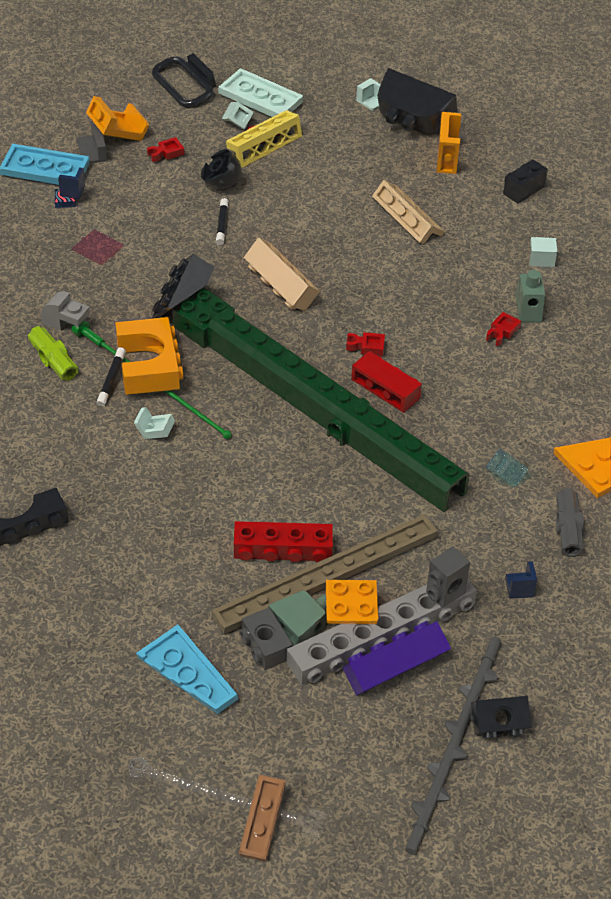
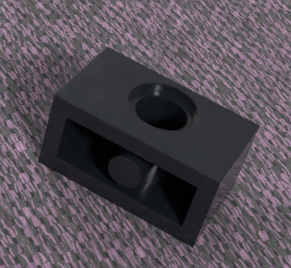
[471,696,532,738]

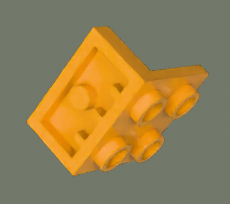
[325,580,378,624]

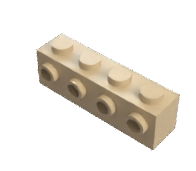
[244,237,320,311]

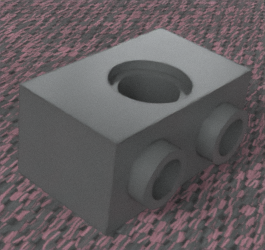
[426,546,470,608]
[239,607,293,670]

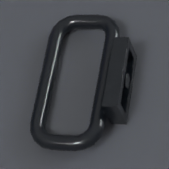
[152,53,216,108]

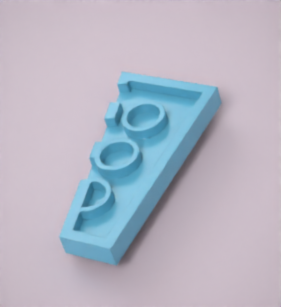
[136,624,238,714]

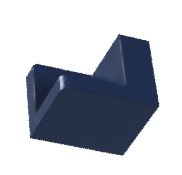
[58,167,85,199]
[505,561,537,599]

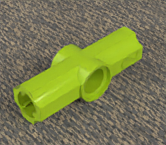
[28,326,79,381]

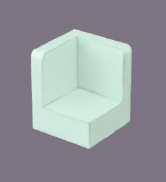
[356,78,380,111]
[222,102,254,129]
[529,237,557,267]

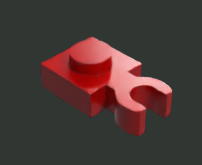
[147,137,185,162]
[486,312,521,346]
[346,332,385,356]

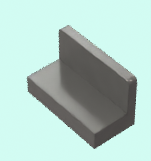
[76,122,107,164]

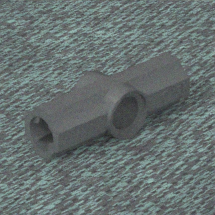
[556,488,584,557]

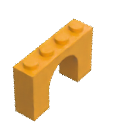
[115,317,183,395]

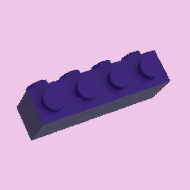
[342,621,451,696]

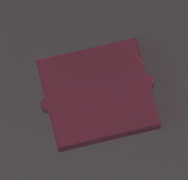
[72,229,123,265]

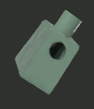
[515,270,545,323]
[268,591,326,646]

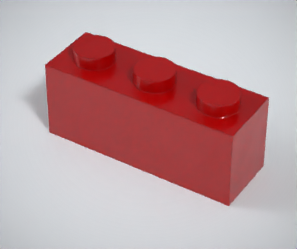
[351,351,422,413]

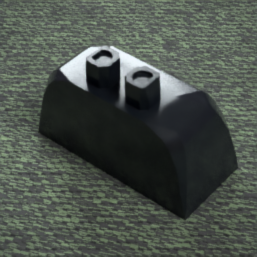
[377,68,458,135]

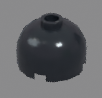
[201,149,242,191]

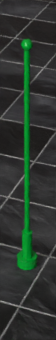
[71,320,232,439]

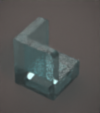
[486,448,528,487]

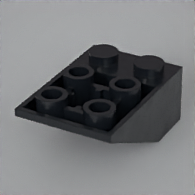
[151,254,214,319]

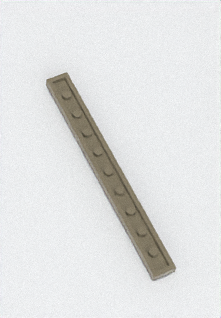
[212,514,438,634]

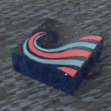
[55,189,76,208]

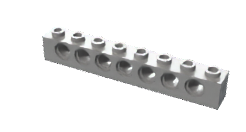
[286,579,477,685]

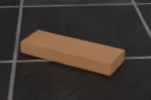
[239,775,286,862]

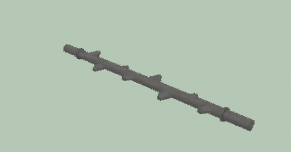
[405,637,501,855]

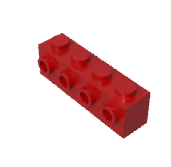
[234,521,333,562]

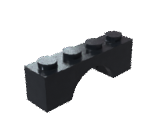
[0,488,68,546]

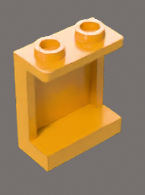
[86,96,149,141]
[436,112,461,174]

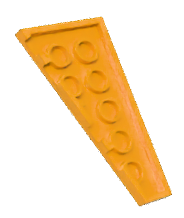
[553,437,611,498]

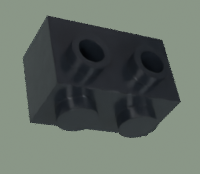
[503,159,548,204]

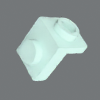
[134,407,175,439]

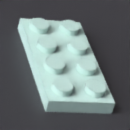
[218,68,303,117]

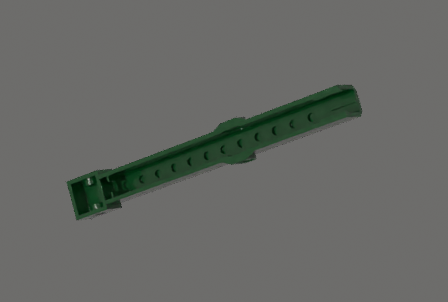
[172,287,470,512]

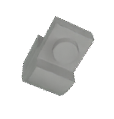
[41,291,90,331]

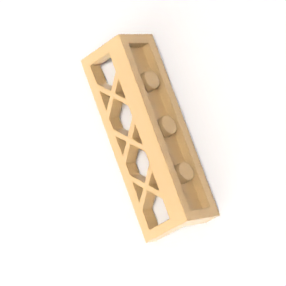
[372,180,445,244]

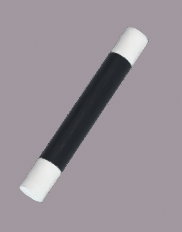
[216,198,229,245]
[96,347,126,406]

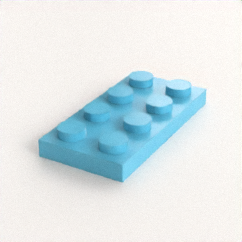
[0,144,90,185]

